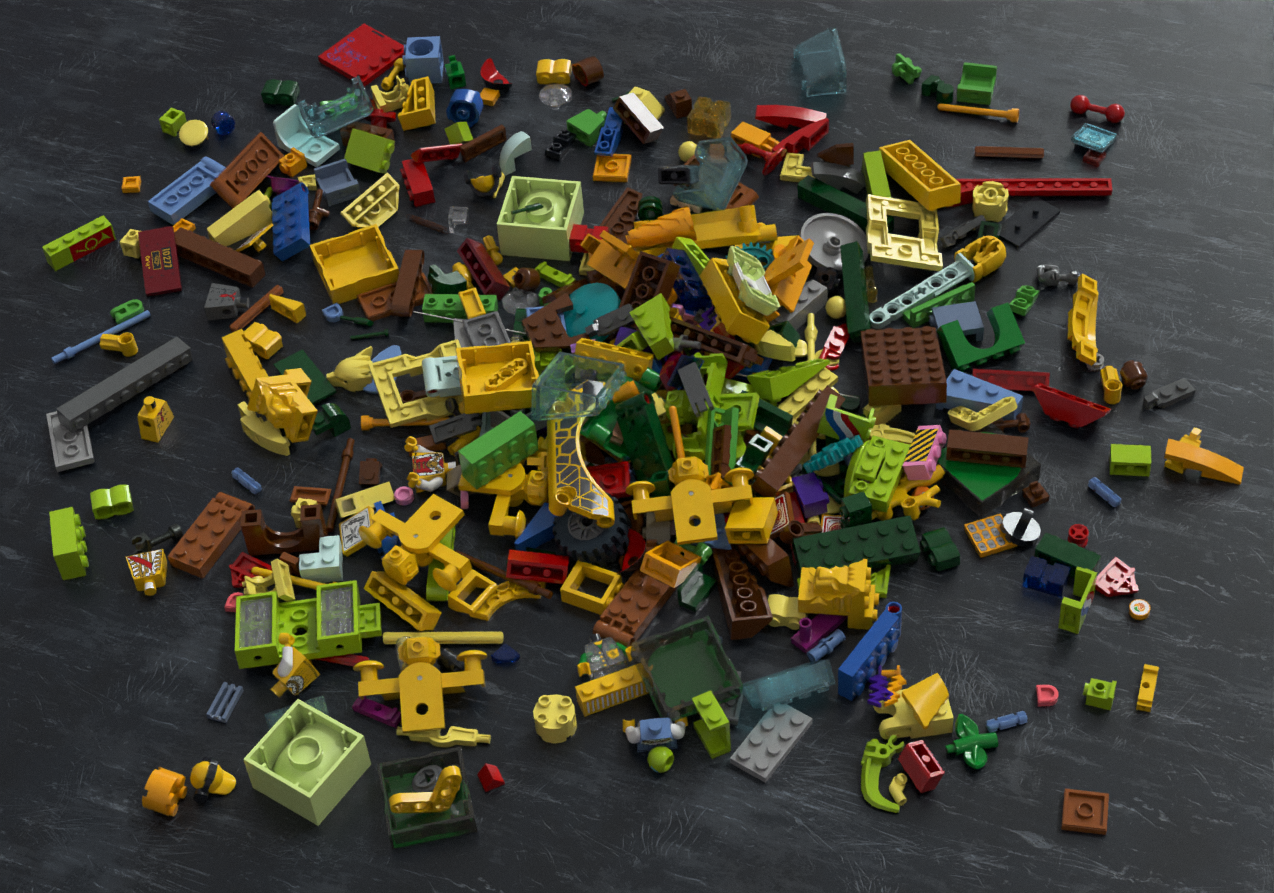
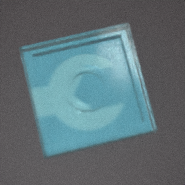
[1071,123,1117,153]

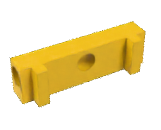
[1136,664,1159,712]

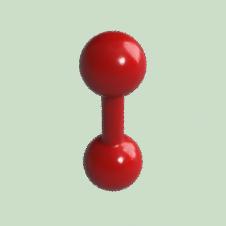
[1070,95,1125,123]

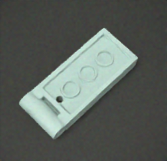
[422,356,462,397]

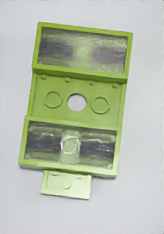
[235,580,382,669]

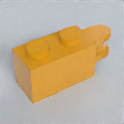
[731,122,780,158]

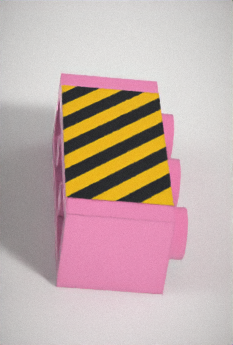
[903,425,946,480]

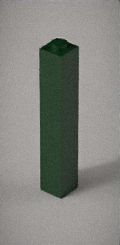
[797,175,894,234]
[840,241,871,343]

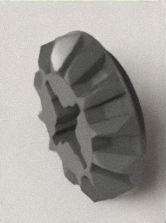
[412,765,442,793]

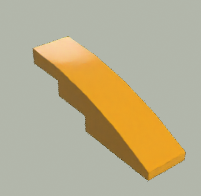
[1164,438,1244,485]

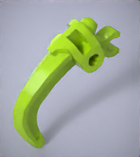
[861,734,905,813]

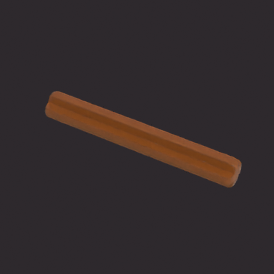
[975,146,1044,159]
[229,285,284,332]

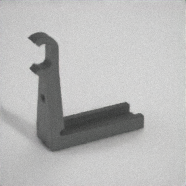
[678,362,714,417]

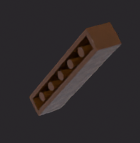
[175,227,266,288]

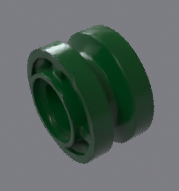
[638,196,663,221]

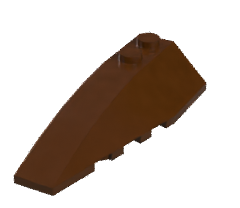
[711,544,773,640]

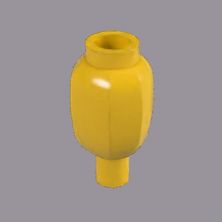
[452,262,474,290]

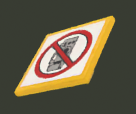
[235,223,273,252]

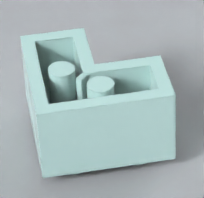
[299,535,343,583]

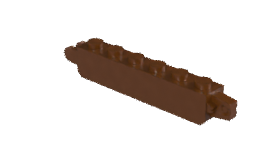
[670,317,764,369]

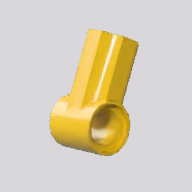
[99,332,138,357]
[1100,366,1122,404]

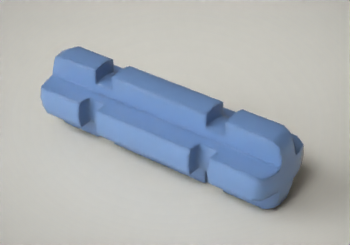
[231,467,262,494]
[1088,477,1121,507]
[986,711,1027,733]

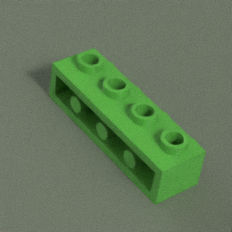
[422,294,498,323]

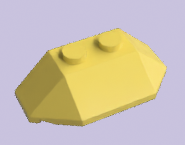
[340,172,399,228]

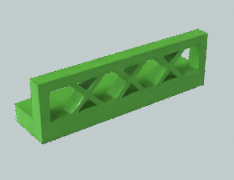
[903,282,975,328]
[705,407,739,485]

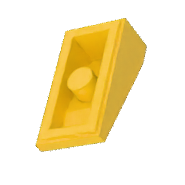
[269,294,306,323]

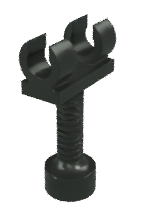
[132,523,183,555]

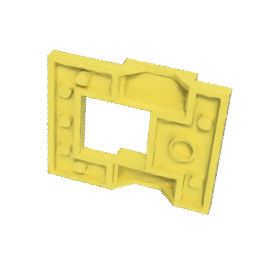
[866,194,943,271]
[369,339,463,428]

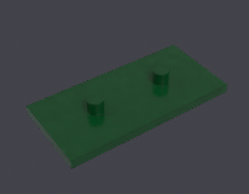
[274,350,337,405]

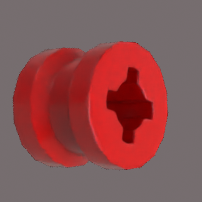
[1067,524,1089,548]

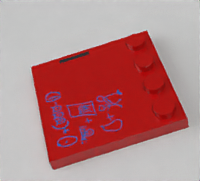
[318,24,405,87]

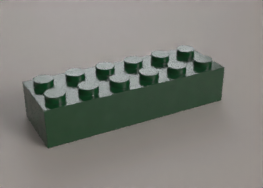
[792,515,921,578]

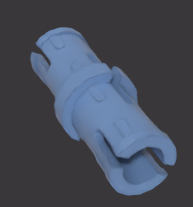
[807,629,846,663]

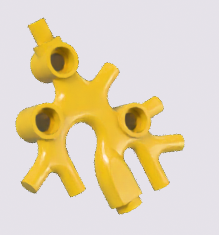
[872,464,945,521]

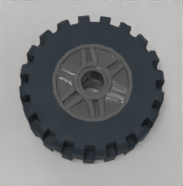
[552,492,632,568]

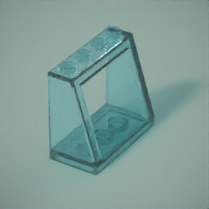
[532,352,627,421]

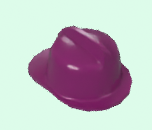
[266,175,299,196]

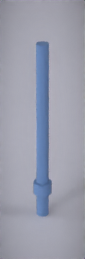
[51,310,151,364]

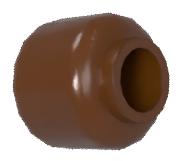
[514,267,541,291]
[1120,360,1148,390]

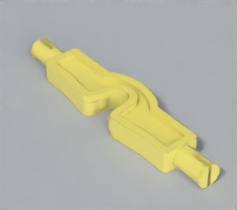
[397,726,491,748]

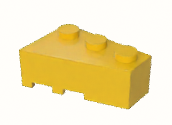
[398,76,436,131]

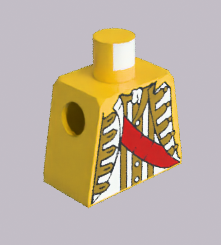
[126,549,167,596]

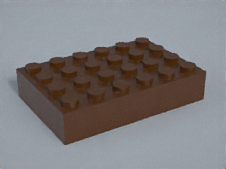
[861,326,947,406]

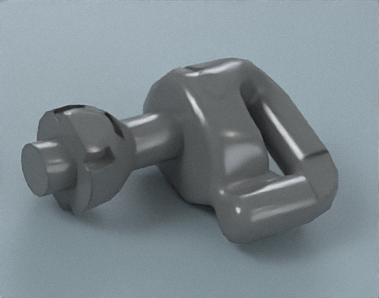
[1037,265,1080,286]

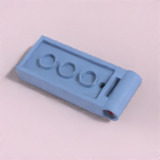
[148,156,225,225]

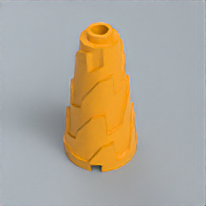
[625,206,697,248]

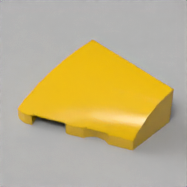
[902,673,949,730]

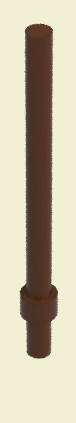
[326,438,355,532]
[455,550,553,599]

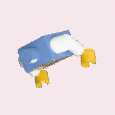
[623,713,688,752]

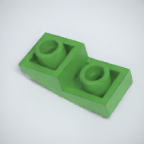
[1009,285,1040,316]

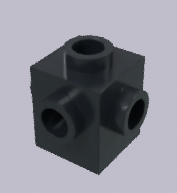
[813,267,843,295]

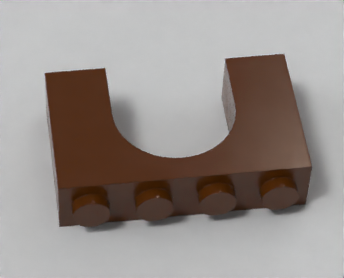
[241,504,328,556]

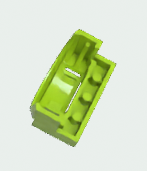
[844,435,911,513]

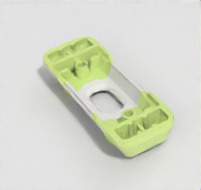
[727,246,780,316]

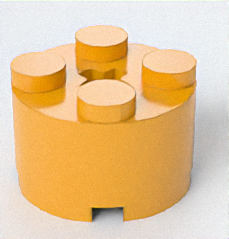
[142,767,188,817]

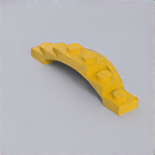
[1068,273,1098,366]

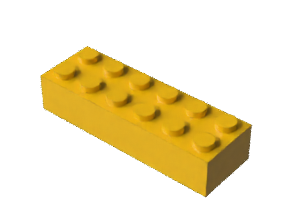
[879,140,961,211]
[700,258,770,345]

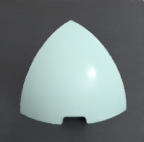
[499,131,532,176]

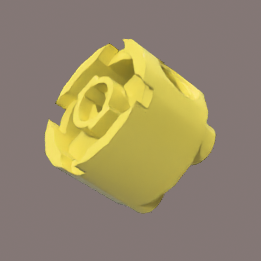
[972,181,1009,222]
[533,694,577,744]

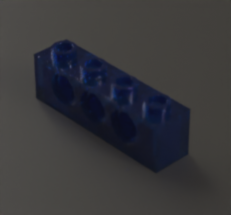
[661,248,711,311]

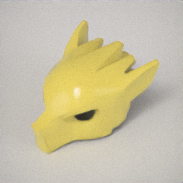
[326,346,373,392]

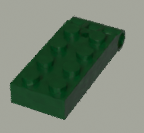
[615,391,674,482]

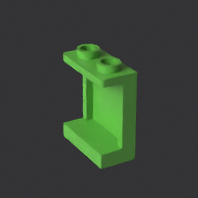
[957,62,997,105]

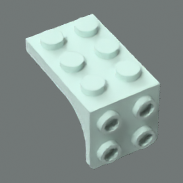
[273,104,340,168]

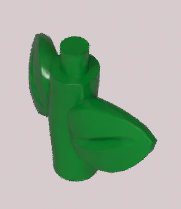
[945,714,998,769]

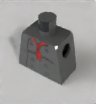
[204,283,249,320]

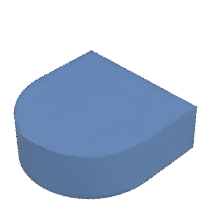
[321,303,343,322]

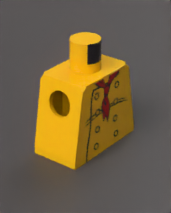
[137,396,174,443]

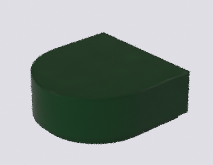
[841,395,860,414]

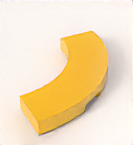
[469,580,547,621]

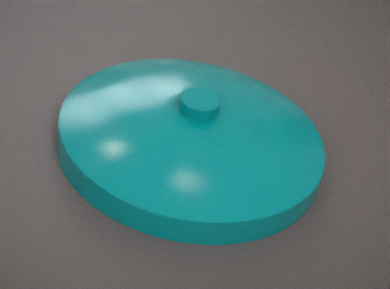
[563,283,621,342]

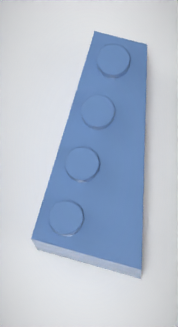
[936,369,1023,420]

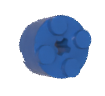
[446,89,483,128]

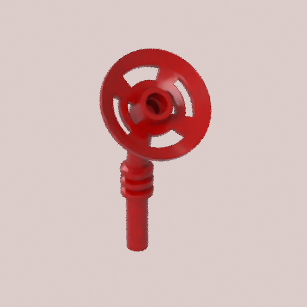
[731,143,787,176]

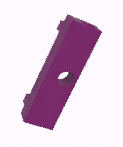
[352,696,402,728]

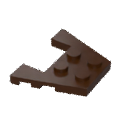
[522,293,591,352]

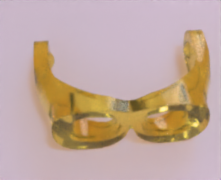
[865,266,878,302]

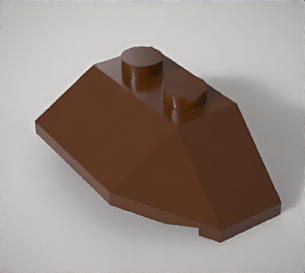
[816,143,854,167]

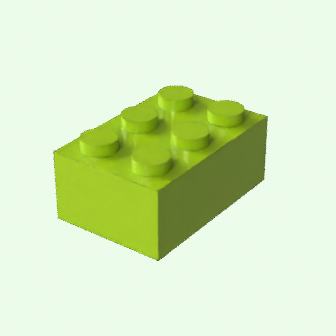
[49,507,89,580]

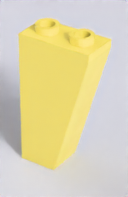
[207,190,272,247]

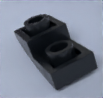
[545,130,576,160]

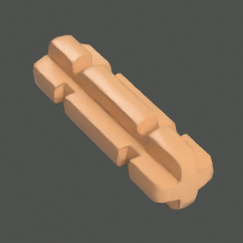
[670,195,703,213]

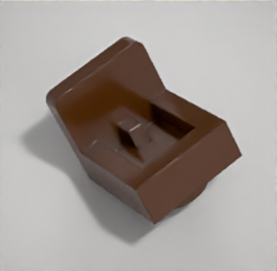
[359,458,382,485]

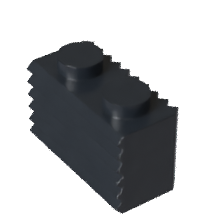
[658,164,699,185]

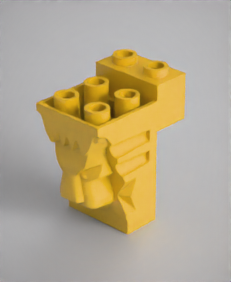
[247,368,318,443]
[798,559,879,630]

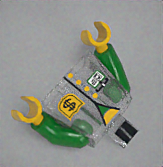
[577,634,640,681]

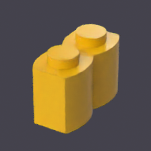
[536,59,572,84]
[244,322,283,359]

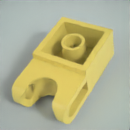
[873,689,954,739]

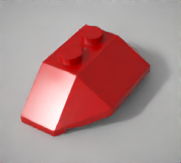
[1033,383,1111,428]

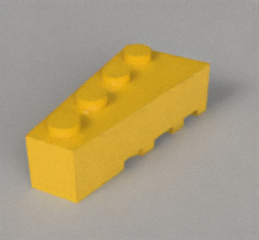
[222,329,269,400]

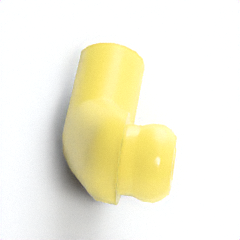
[889,773,907,806]

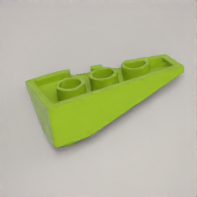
[747,359,830,403]

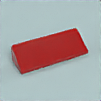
[411,143,463,163]

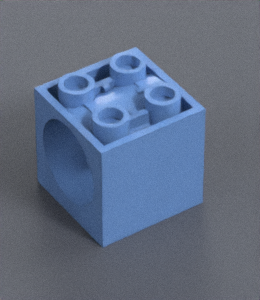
[403,36,444,84]

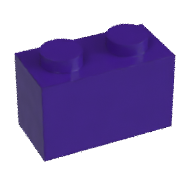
[792,472,830,519]

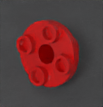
[362,109,396,128]

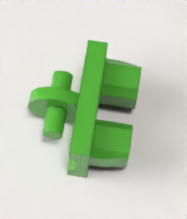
[892,54,922,84]

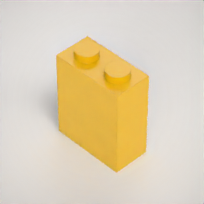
[725,497,778,544]

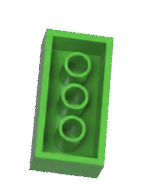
[458,411,539,490]

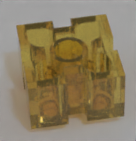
[687,96,731,139]

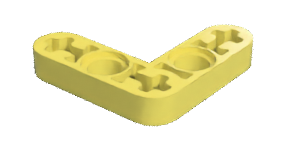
[948,396,1018,431]

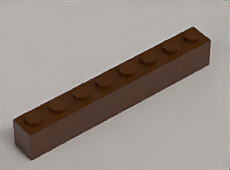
[751,385,845,497]

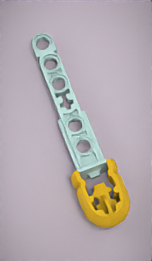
[869,236,1006,329]

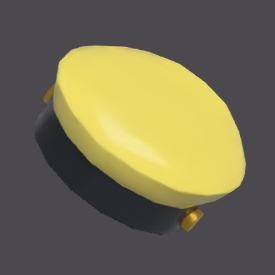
[179,120,209,149]

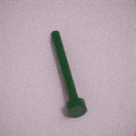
[350,329,389,340]

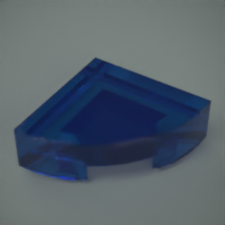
[491,643,520,663]

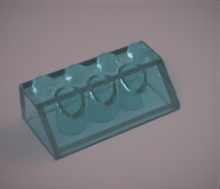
[739,660,836,711]

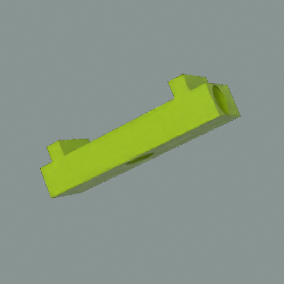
[535,261,576,287]

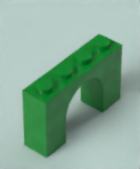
[936,302,1025,372]

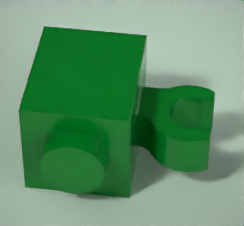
[445,55,466,89]

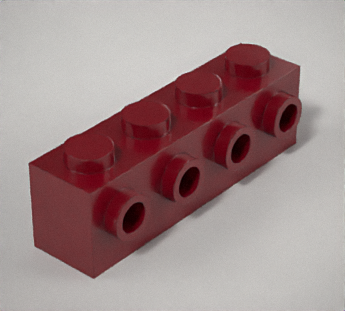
[457,238,511,301]

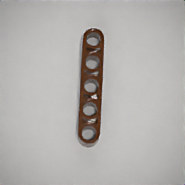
[391,250,425,317]

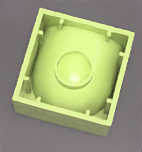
[497,176,584,261]
[243,699,371,826]

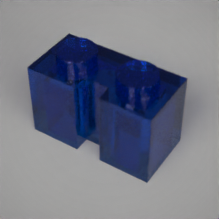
[1023,556,1071,598]

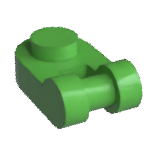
[110,299,144,325]

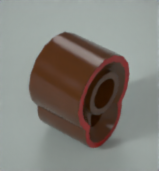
[572,56,604,86]

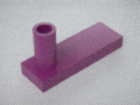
[791,614,848,654]

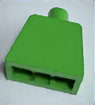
[566,109,607,147]

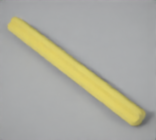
[383,632,504,644]

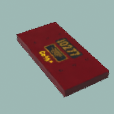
[138,226,182,297]

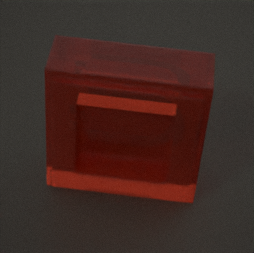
[1083,149,1107,167]

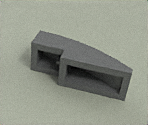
[811,162,866,194]

